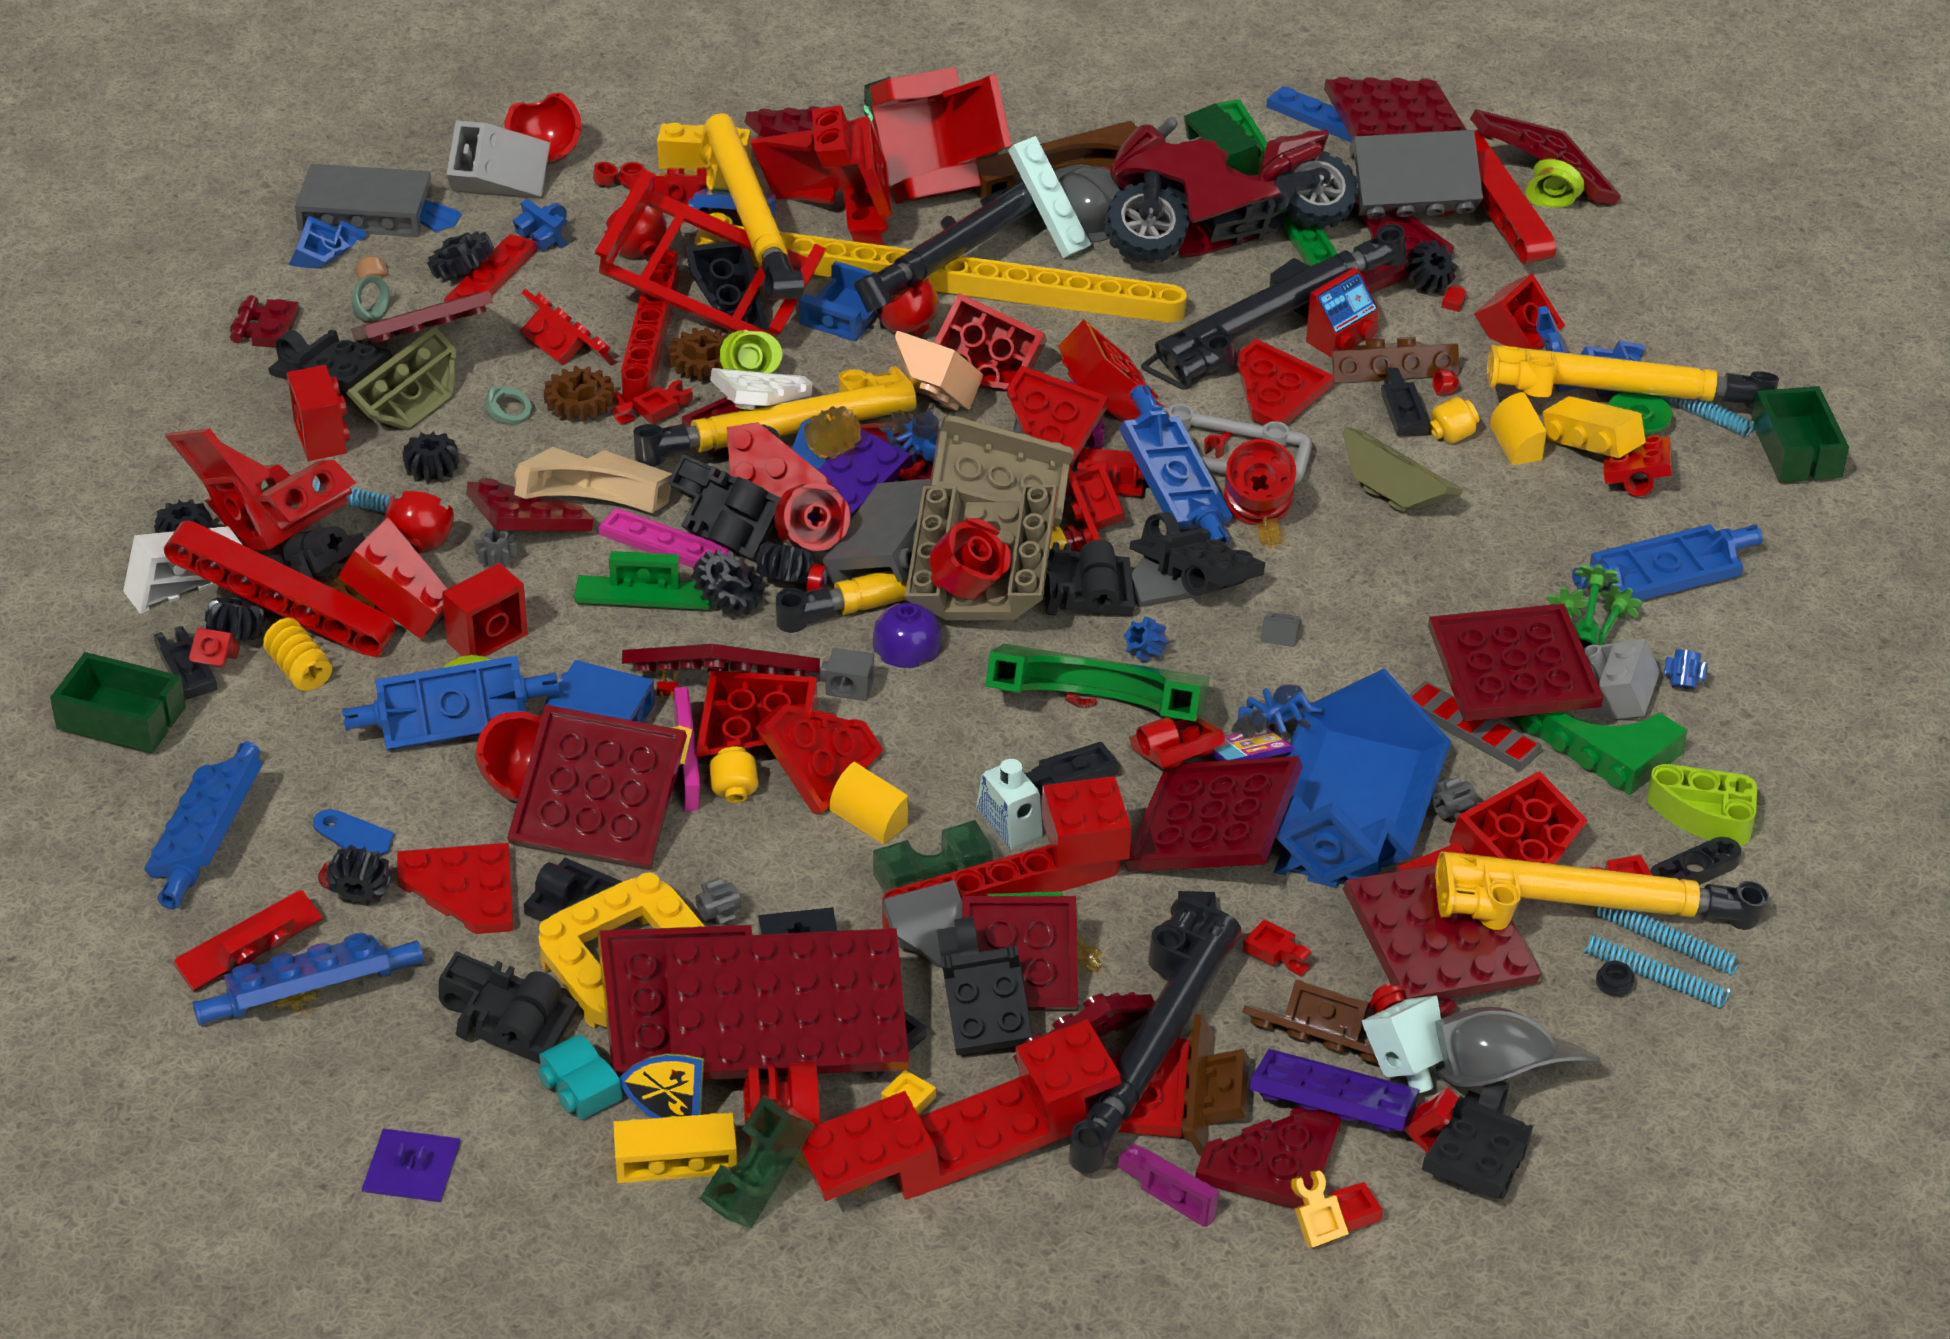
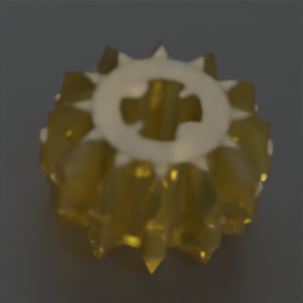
[804,406,861,459]

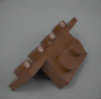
[1332,337,1459,383]
[1242,980,1379,1064]
[1182,1013,1249,1156]

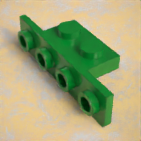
[574,551,711,610]

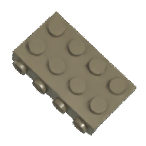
[929,415,1074,526]

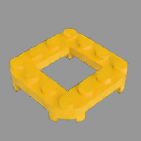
[539,873,704,1029]

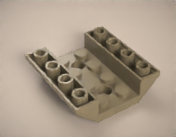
[905,484,1058,620]

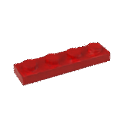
[444,234,537,302]

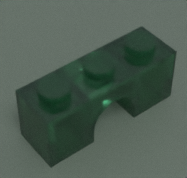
[873,820,993,894]
[699,1095,815,1228]

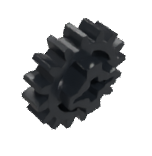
[427,231,494,279]
[691,549,765,617]

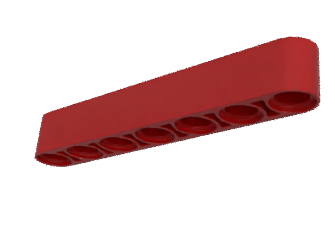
[1474,130,1556,264]
[621,249,680,403]
[164,521,396,658]
[882,845,1121,929]

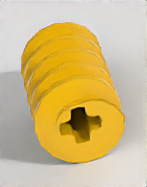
[263,618,333,692]

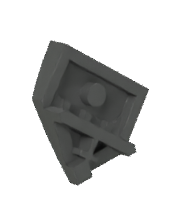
[1131,555,1204,607]
[882,880,962,968]

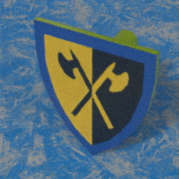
[619,1054,704,1119]

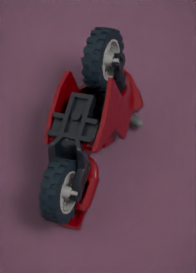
[1104,117,1359,263]

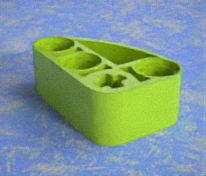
[1647,764,1757,846]

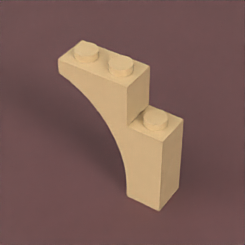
[514,447,672,513]

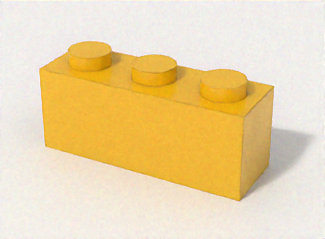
[657,123,751,172]
[1542,396,1646,458]
[613,1112,737,1183]

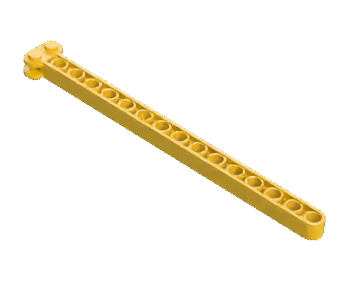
[695,212,1187,322]

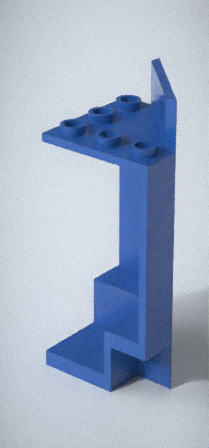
[1273,668,1451,888]

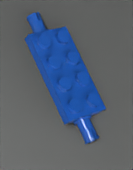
[1119,385,1233,545]
[1572,524,1763,600]
[342,655,560,751]
[144,741,262,909]
[192,933,424,1026]

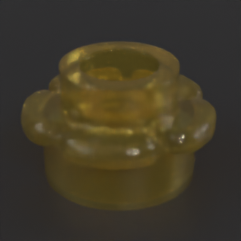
[1257,516,1282,549]

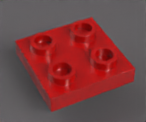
[1603,435,1672,496]
[1129,717,1226,768]

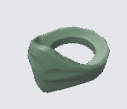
[351,275,389,322]
[485,386,532,425]

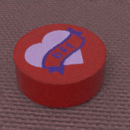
[807,564,828,591]

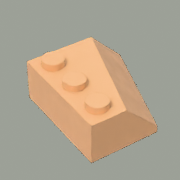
[895,331,984,412]

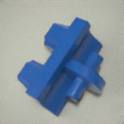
[513,199,568,251]

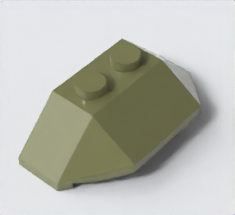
[346,326,457,430]
[1342,427,1463,512]

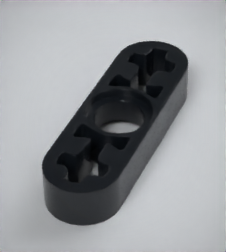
[1650,837,1741,885]

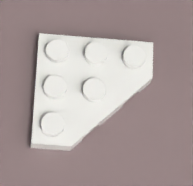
[710,368,813,410]

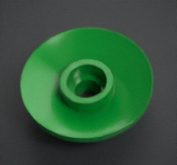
[1608,392,1672,434]

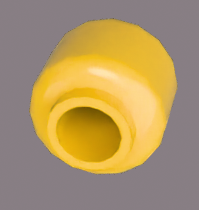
[1429,397,1479,444]
[709,746,759,803]

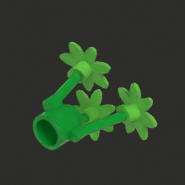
[1546,564,1643,648]

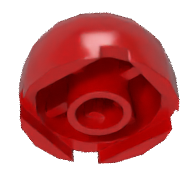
[604,206,667,259]
[875,278,939,337]
[385,491,455,554]

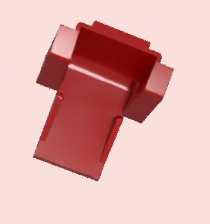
[870,67,1012,204]
[750,105,892,245]
[165,428,357,550]

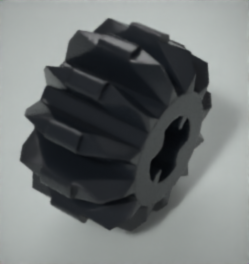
[1403,240,1458,294]
[402,431,459,484]
[154,499,213,533]
[756,542,815,583]
[205,596,266,642]
[326,845,392,906]

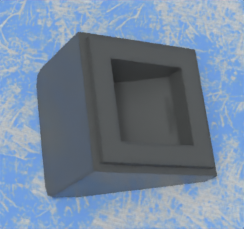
[1261,612,1301,647]

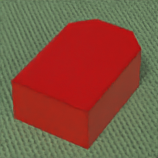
[1441,286,1467,312]

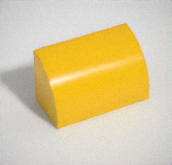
[1489,392,1547,465]
[830,762,908,845]

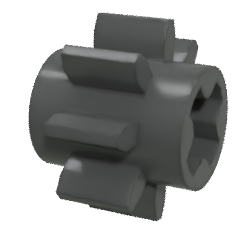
[475,527,518,567]
[1432,777,1478,823]
[695,878,741,925]

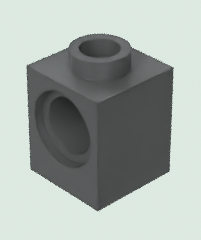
[820,648,874,701]

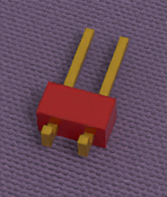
[656,671,679,699]

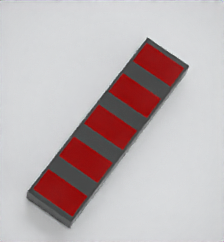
[1409,681,1542,772]

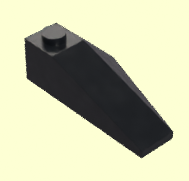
[685,241,769,334]

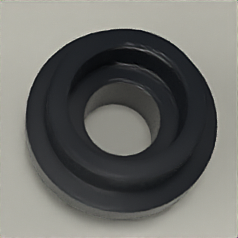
[1596,961,1635,996]

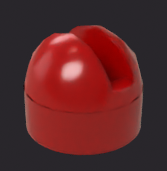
[593,162,618,188]
[1432,370,1459,395]

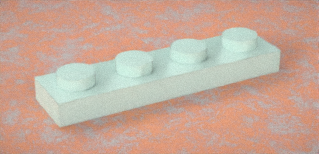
[1007,136,1091,259]

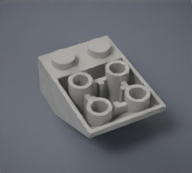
[447,120,550,199]
[1580,639,1660,719]

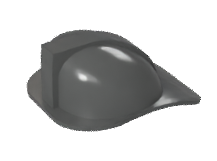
[1054,164,1136,243]
[1435,1007,1600,1087]

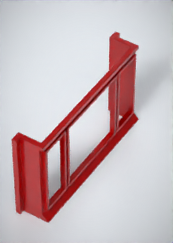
[595,169,826,338]

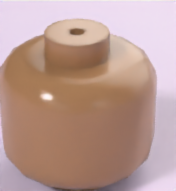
[355,256,388,280]

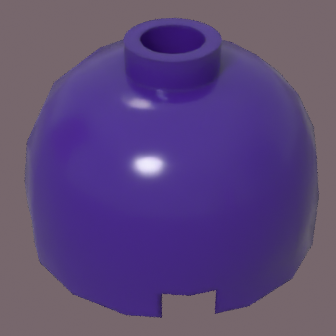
[873,602,942,668]

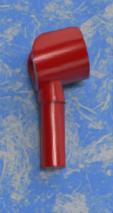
[613,392,635,425]
[1204,432,1234,458]

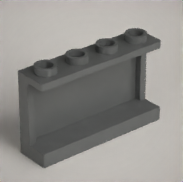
[1349,130,1483,219]
[295,164,432,237]
[822,479,930,586]

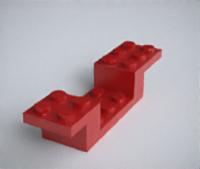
[794,1019,1121,1202]

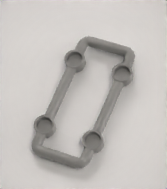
[1163,404,1313,485]

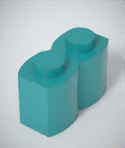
[537,1034,622,1120]

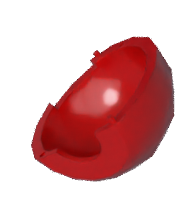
[504,92,582,164]
[475,711,542,802]

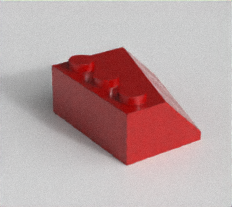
[934,293,1047,390]
[1058,319,1167,421]
[338,517,447,640]
[696,670,818,757]
[1449,771,1588,864]

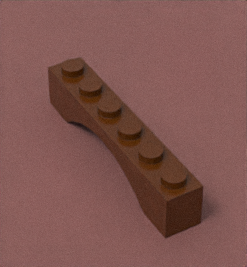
[973,120,1137,199]

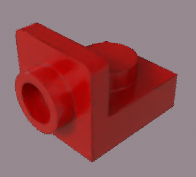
[189,628,240,668]
[1404,1087,1459,1154]

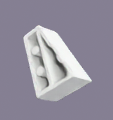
[123,526,242,614]

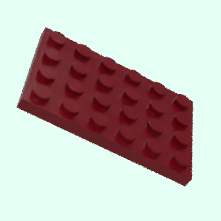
[665,928,909,1080]

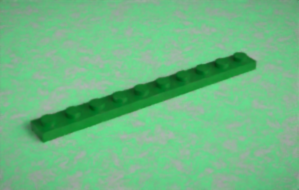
[1216,99,1338,266]

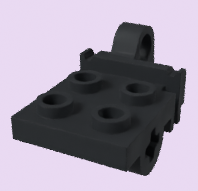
[268,329,392,400]
[668,454,781,561]
[1129,512,1266,596]
[237,526,365,617]
[1044,540,1135,616]
[937,916,1032,1055]
[438,951,578,1064]
[1422,1081,1533,1199]

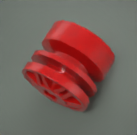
[1224,439,1296,526]
[743,1061,820,1148]

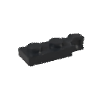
[1381,367,1429,436]
[1024,742,1119,795]

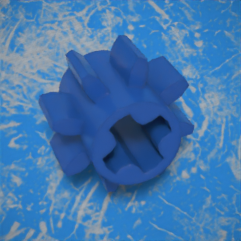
[1124,616,1169,662]
[1663,649,1708,689]

